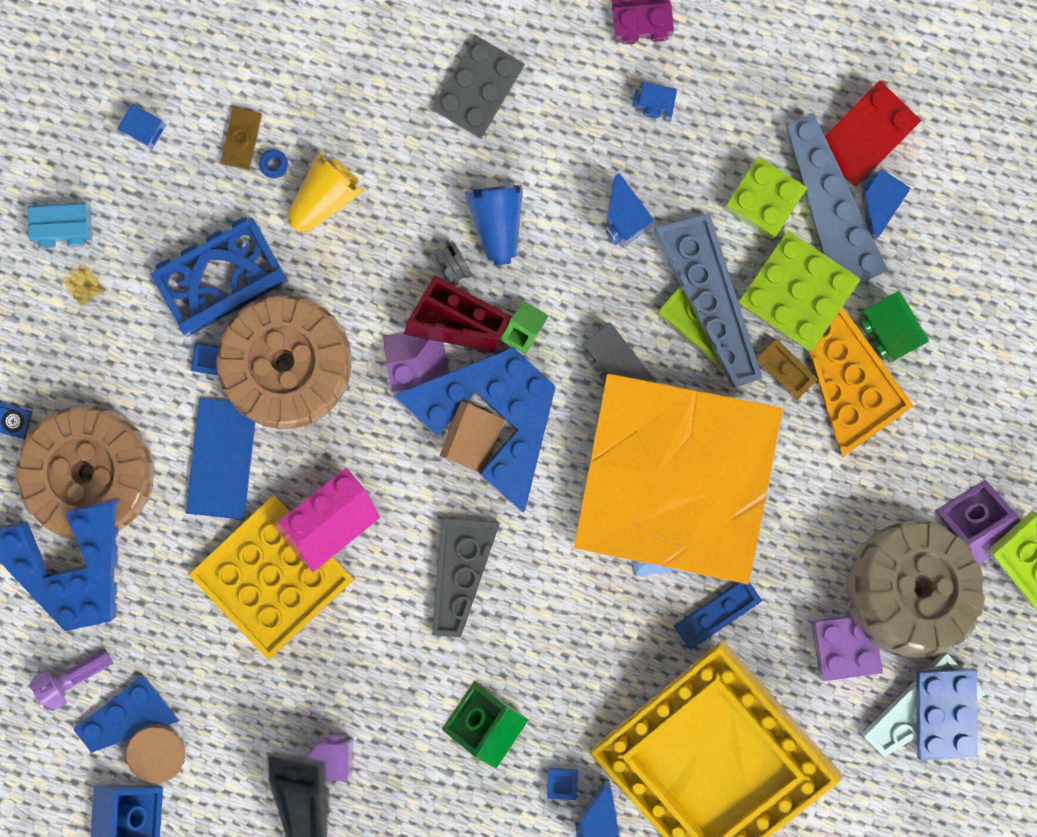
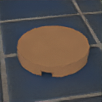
[126,724,185,783]

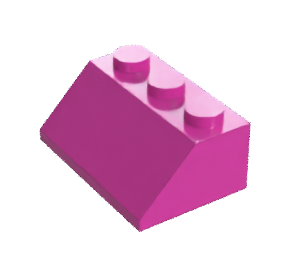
[275,467,380,573]

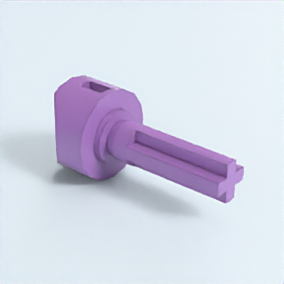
[29,649,114,711]

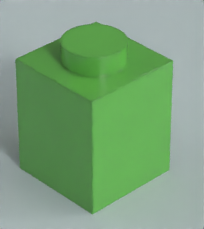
[501,301,549,354]

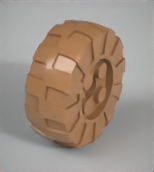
[217,295,352,429]
[16,406,155,540]

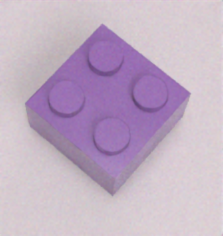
[811,615,883,681]

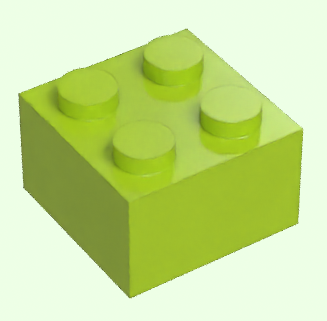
[724,156,807,241]

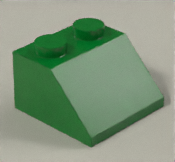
[859,290,929,363]
[442,681,529,769]

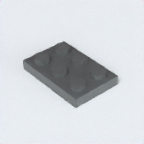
[431,35,525,139]

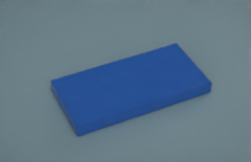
[186,398,256,520]

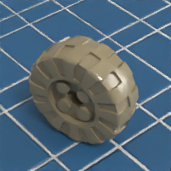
[846,521,985,658]

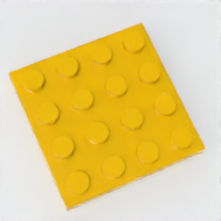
[189,494,355,660]

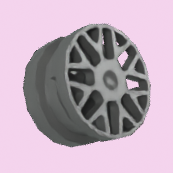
[433,240,473,286]

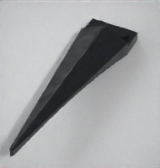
[267,751,330,837]

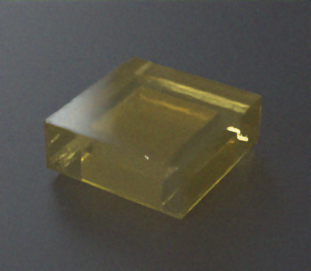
[64,266,105,307]

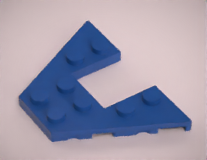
[392,347,556,512]
[0,498,119,631]

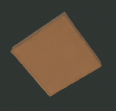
[439,401,504,472]

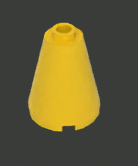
[287,151,365,233]

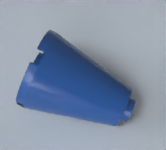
[465,185,523,265]

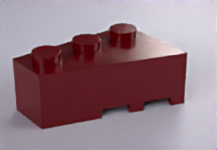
[403,275,512,352]

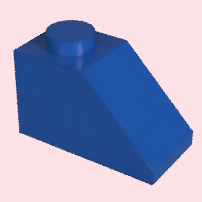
[861,169,911,240]

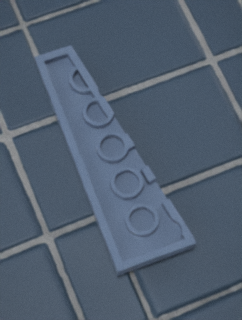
[786,113,888,286]
[654,213,762,388]

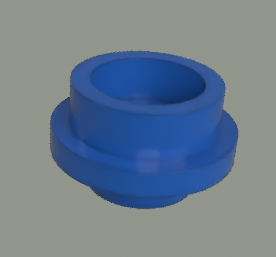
[259,149,288,179]

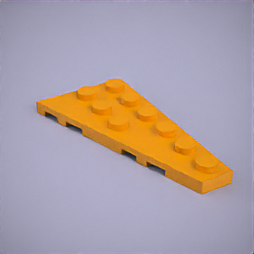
[808,307,914,457]

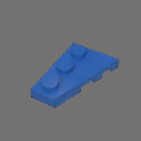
[73,675,180,753]

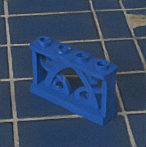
[150,217,289,337]

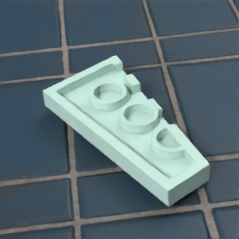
[861,652,986,757]

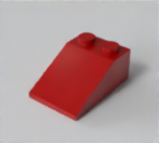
[825,80,922,188]

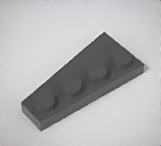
[432,518,500,638]

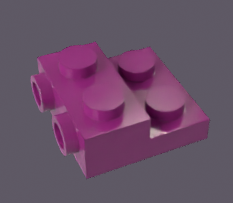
[612,0,674,45]

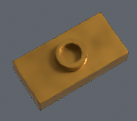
[221,107,263,171]
[756,338,818,400]

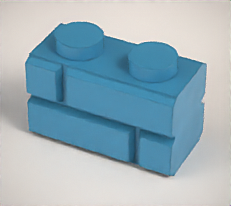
[27,202,92,248]

